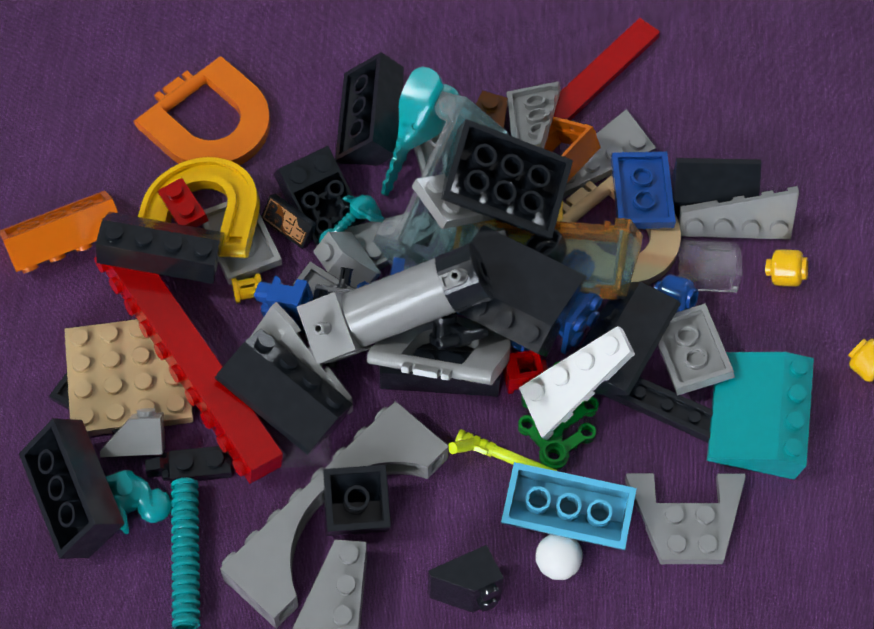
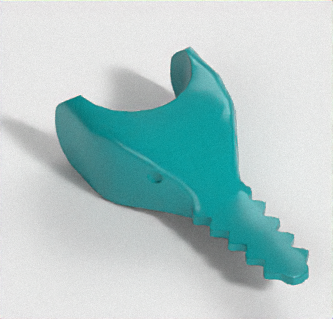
[381,67,461,196]

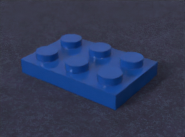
[611,151,676,229]

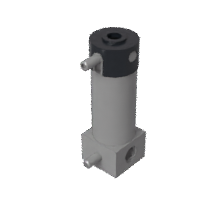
[296,242,494,364]

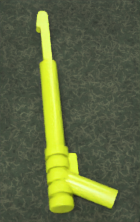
[448,429,557,471]

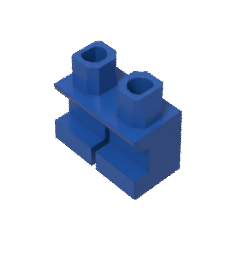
[254,276,313,334]

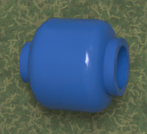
[654,274,699,313]

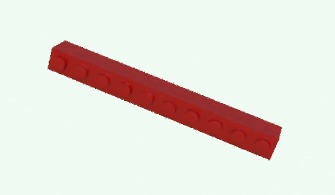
[94,257,283,484]

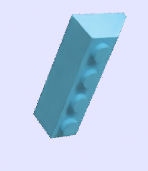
[501,462,637,550]

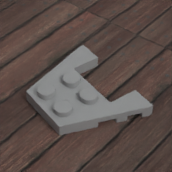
[625,473,745,564]

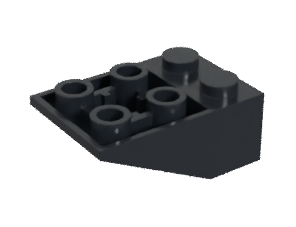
[273,146,365,245]

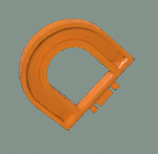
[134,56,270,165]

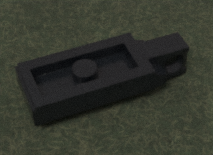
[145,446,232,483]

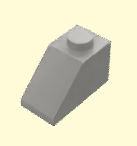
[313,232,381,289]
[100,408,166,457]

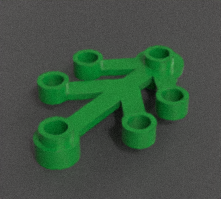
[518,360,599,470]

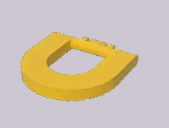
[138,157,260,258]

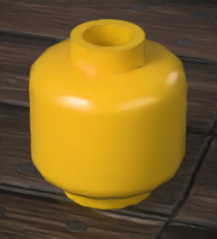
[765,250,808,287]
[848,339,874,382]

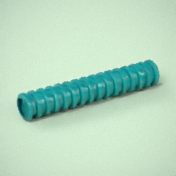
[171,477,200,629]

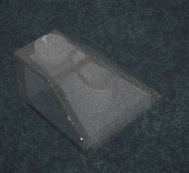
[678,239,743,292]

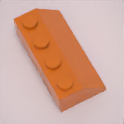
[0,190,118,273]

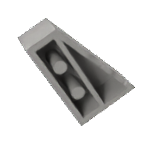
[293,540,367,629]

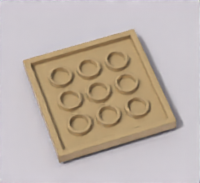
[65,319,193,436]

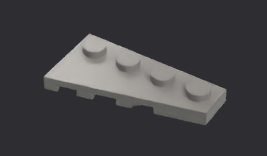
[507,81,561,149]
[563,109,656,198]
[679,186,799,240]

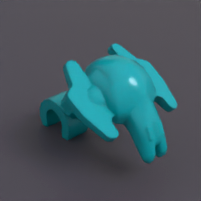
[319,195,385,243]

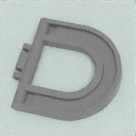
[367,317,511,385]

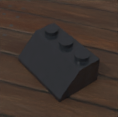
[671,158,762,217]

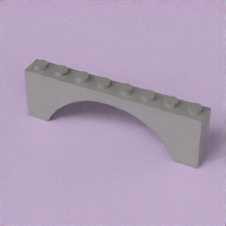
[220,401,449,628]

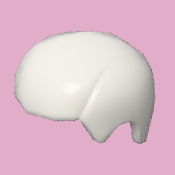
[536,534,583,580]

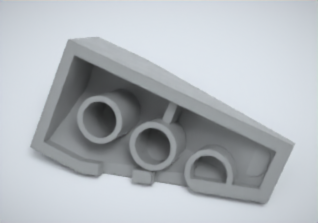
[251,302,353,414]

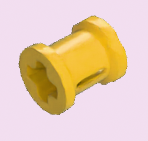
[231,273,261,304]

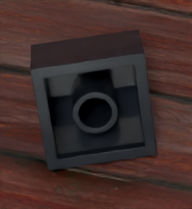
[323,465,391,536]
[428,545,504,613]

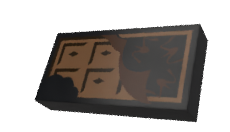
[261,193,317,249]

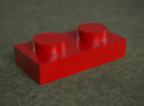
[157,178,209,227]

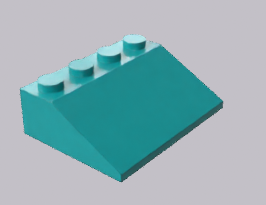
[707,352,814,480]

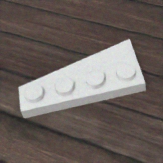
[519,326,635,440]

